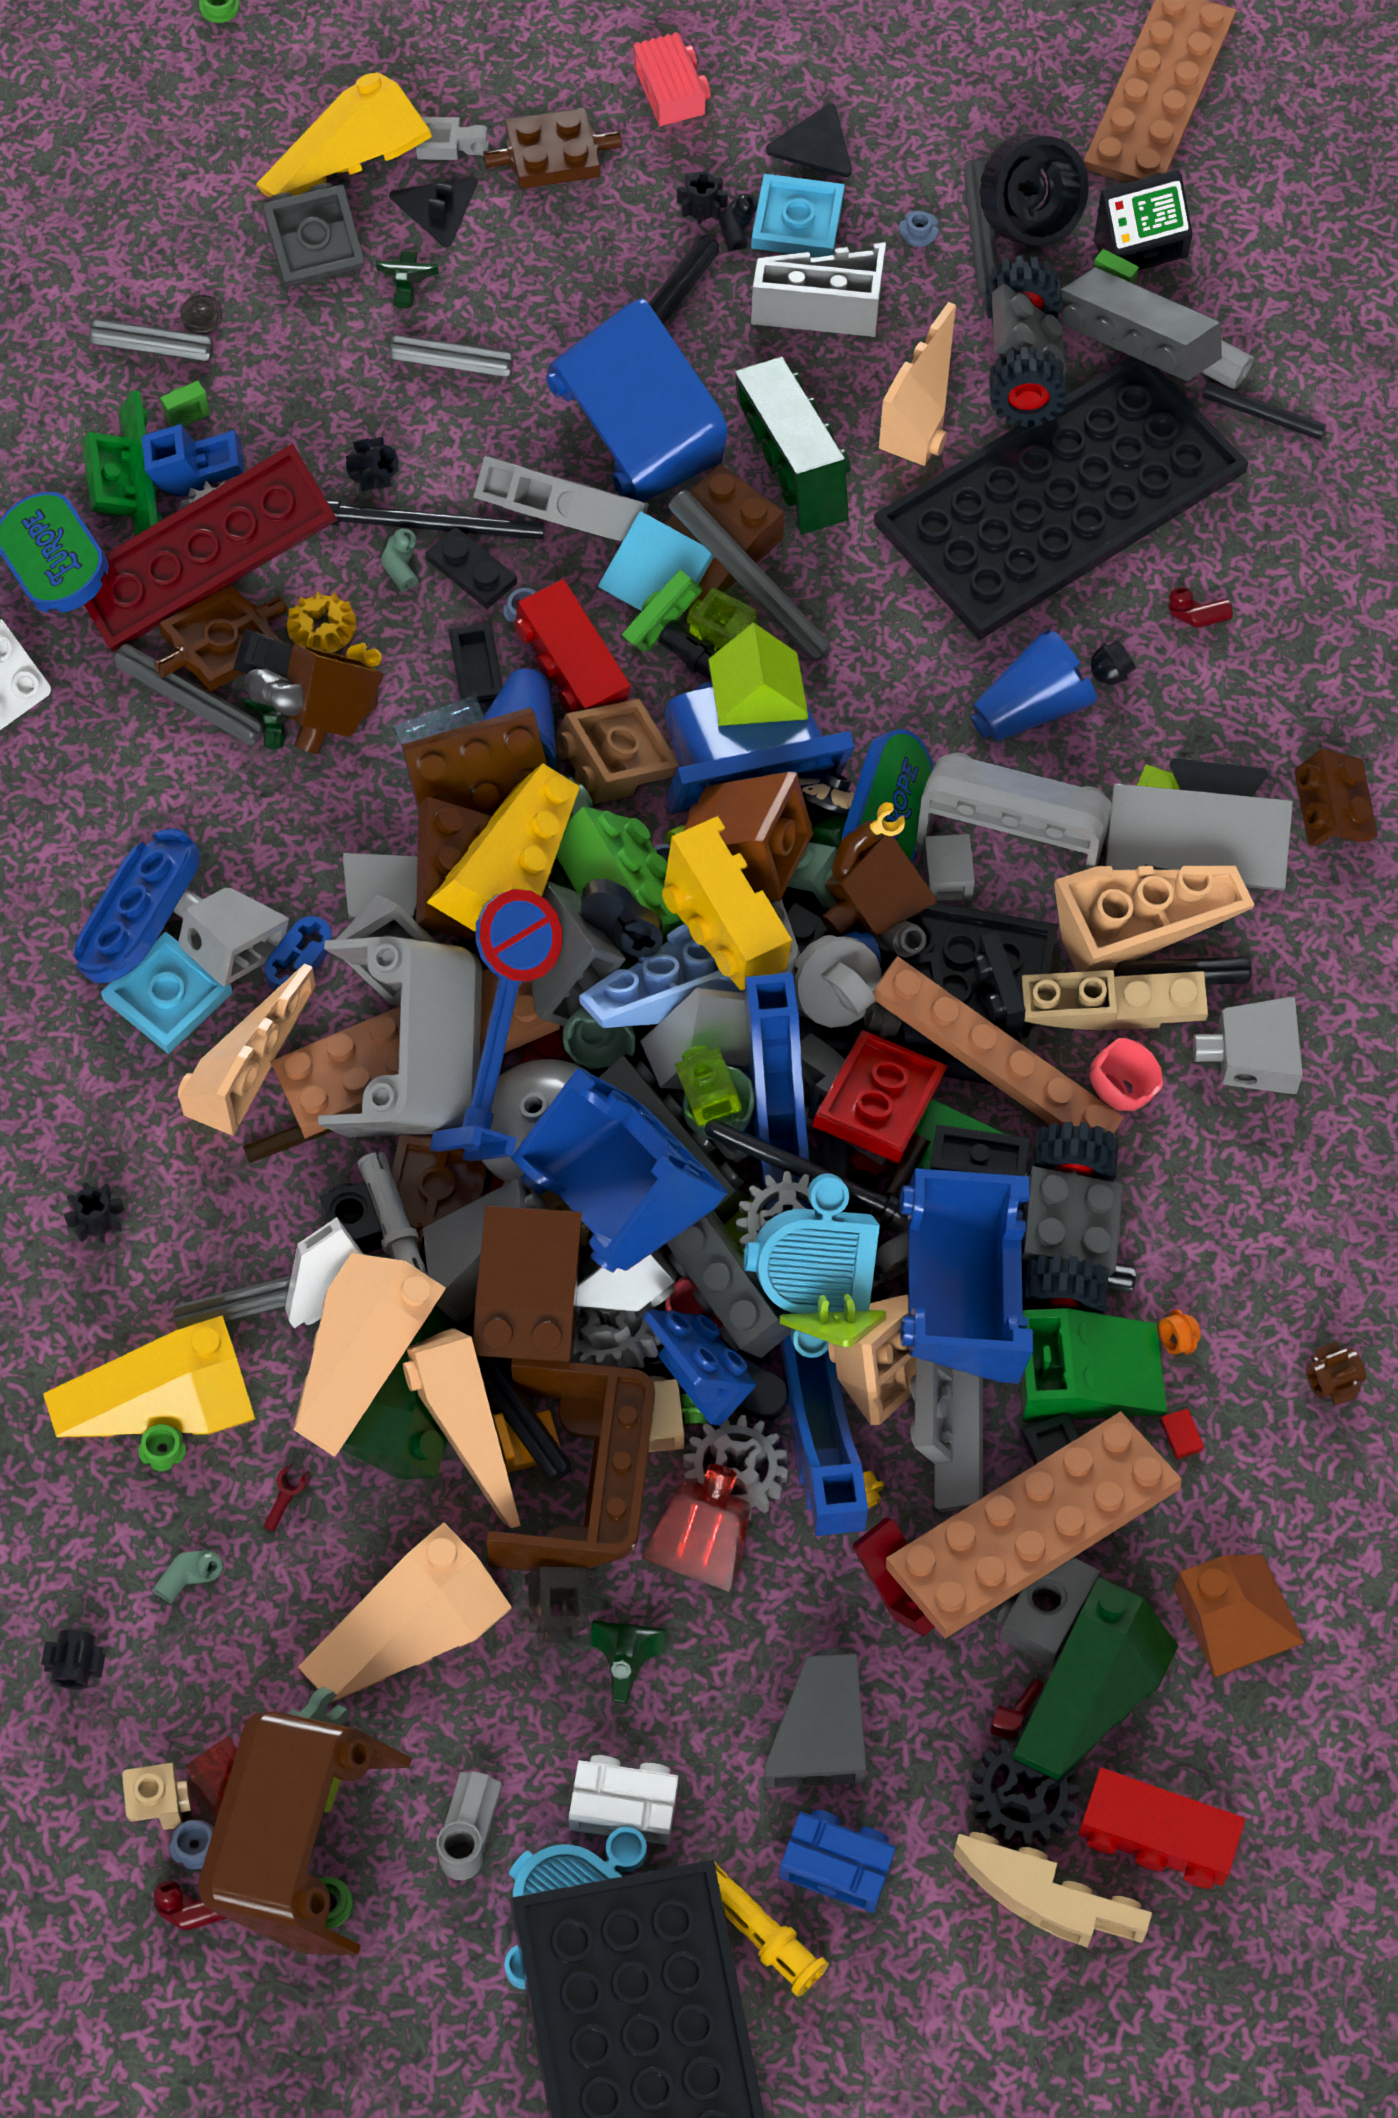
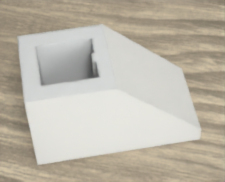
[285,1217,364,1328]

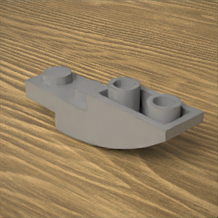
[473,456,649,542]

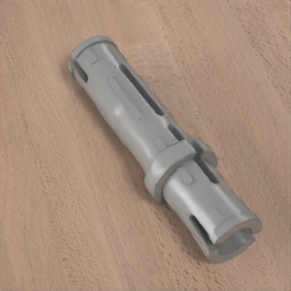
[357,1152,428,1275]

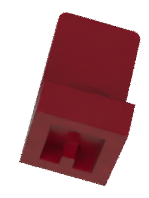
[852,1517,935,1637]

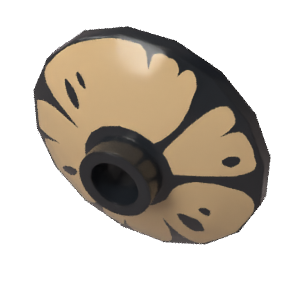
[798,772,855,816]

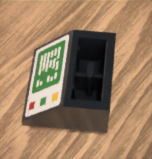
[1093,169,1193,271]

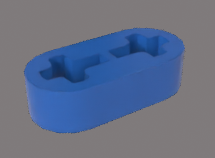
[265,916,332,991]

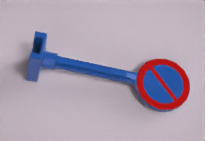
[430,889,563,1162]

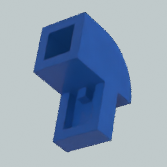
[142,424,245,497]

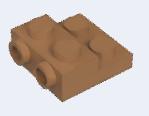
[555,699,679,804]

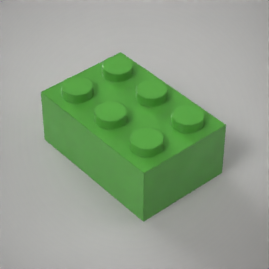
[556,806,685,945]

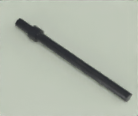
[326,499,545,540]

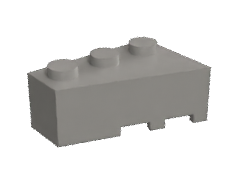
[751,242,886,337]

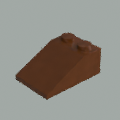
[665,463,784,618]
[473,1205,583,1362]

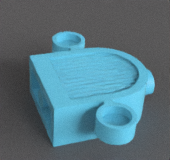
[743,1174,880,1358]
[504,1827,647,1989]

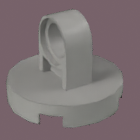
[794,935,881,1028]

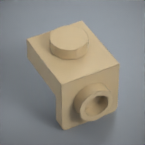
[122,1763,191,1830]

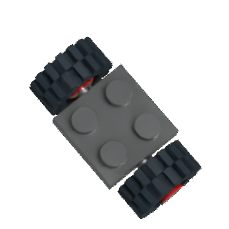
[985,256,1067,427]
[1021,1121,1123,1314]

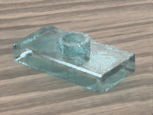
[392,695,484,756]

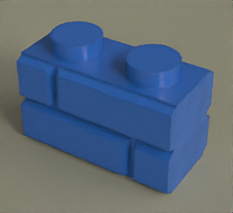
[779,1810,896,1913]

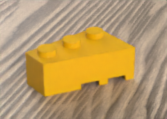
[662,816,792,991]

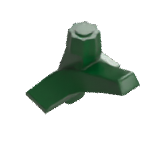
[376,252,439,309]
[244,698,291,749]
[590,1620,666,1704]

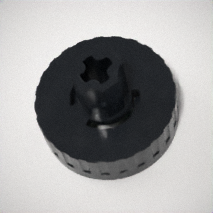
[979,134,1089,246]

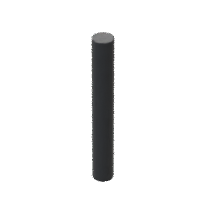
[1202,382,1327,440]

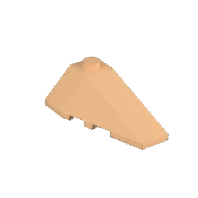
[1054,866,1255,972]
[178,964,316,1136]
[294,1253,446,1457]
[403,1328,521,1528]

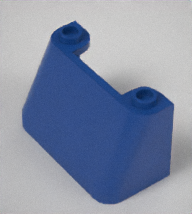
[546,298,727,502]
[511,1067,728,1273]
[900,1168,1033,1384]

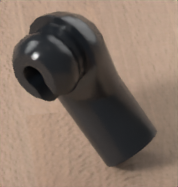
[719,194,758,252]

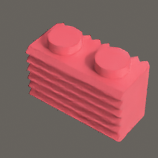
[633,32,710,127]

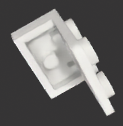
[0,619,51,730]

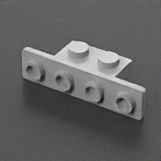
[910,1358,983,1512]

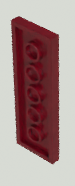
[84,443,338,652]

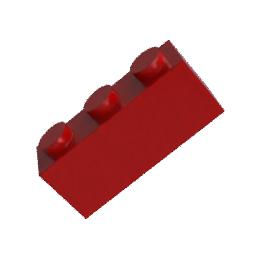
[514,579,631,713]
[1078,1767,1246,1889]

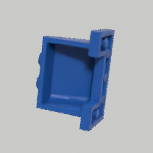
[664,682,855,815]

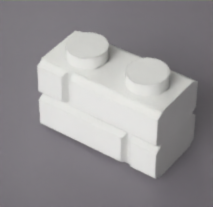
[569,1755,679,1845]

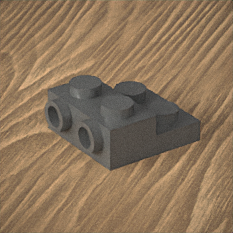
[262,183,365,287]

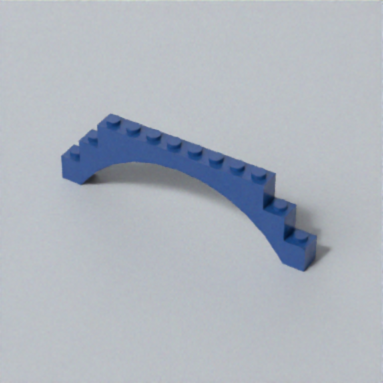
[744,973,868,1536]

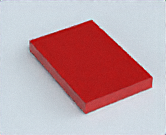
[812,1030,947,1163]

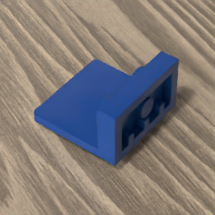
[643,1309,757,1426]

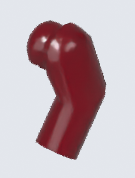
[1168,587,1233,628]
[154,1881,228,1930]

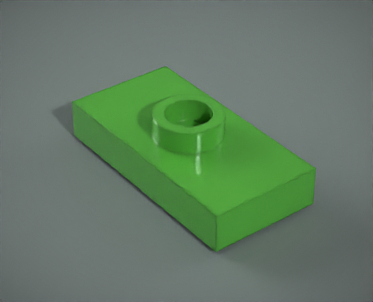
[622,569,703,653]

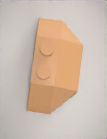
[828,1294,916,1425]

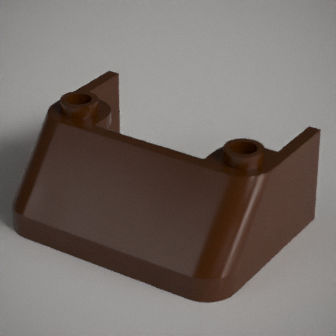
[487,1358,655,1575]
[198,1711,412,1955]

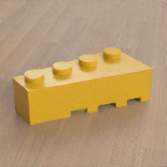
[427,763,580,932]

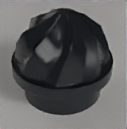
[1091,640,1136,685]

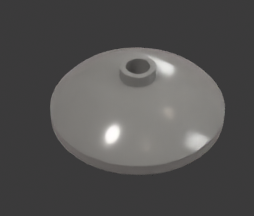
[482,1059,589,1189]

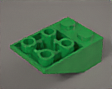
[1019,1308,1167,1422]

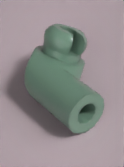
[381,528,418,592]
[152,1550,224,1604]

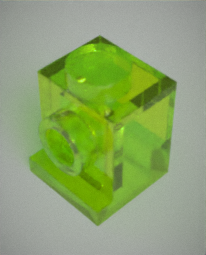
[687,587,758,652]
[674,1045,742,1127]

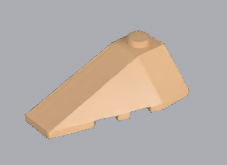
[879,302,956,466]
[298,1522,512,1703]

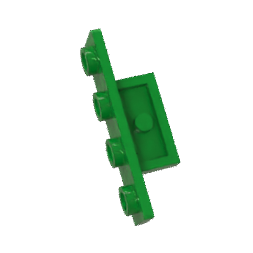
[82,390,162,537]

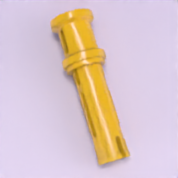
[714,1861,829,1997]

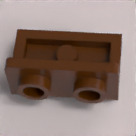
[1294,749,1378,846]

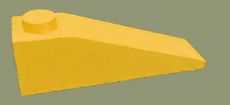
[256,72,432,198]
[43,1315,255,1437]

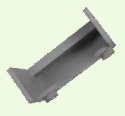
[915,753,1112,870]
[318,936,482,1137]

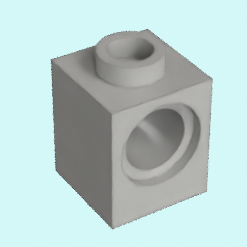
[922,832,975,903]

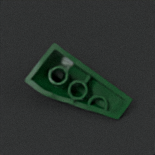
[341,1304,458,1480]
[1012,1577,1178,1780]

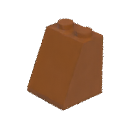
[683,772,813,902]

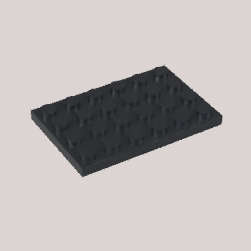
[510,1859,765,2118]

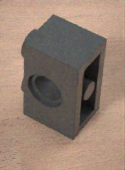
[996,1557,1100,1667]

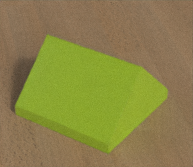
[709,622,808,726]

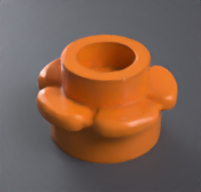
[1158,1309,1201,1355]

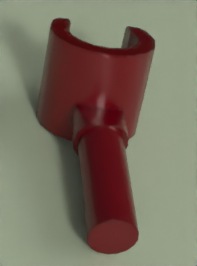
[263,1463,311,1532]
[990,1679,1044,1740]

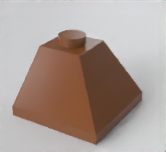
[1173,1555,1304,1678]

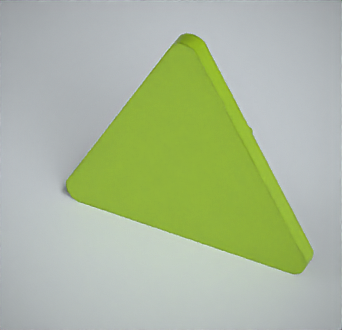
[780,1294,886,1347]

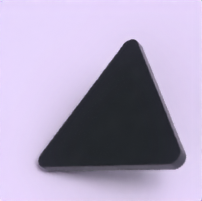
[766,103,852,177]
[389,177,478,247]
[1169,758,1268,797]

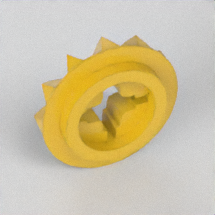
[286,591,356,653]

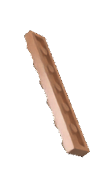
[872,956,1124,1134]

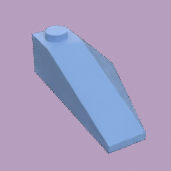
[579,924,745,1028]

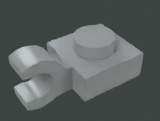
[416,117,489,160]

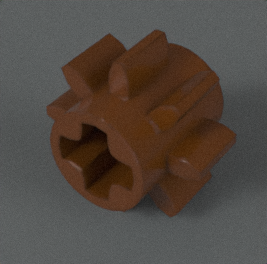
[1306,1341,1366,1405]

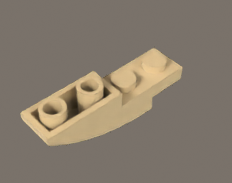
[1021,970,1208,1030]
[953,1832,1152,1948]

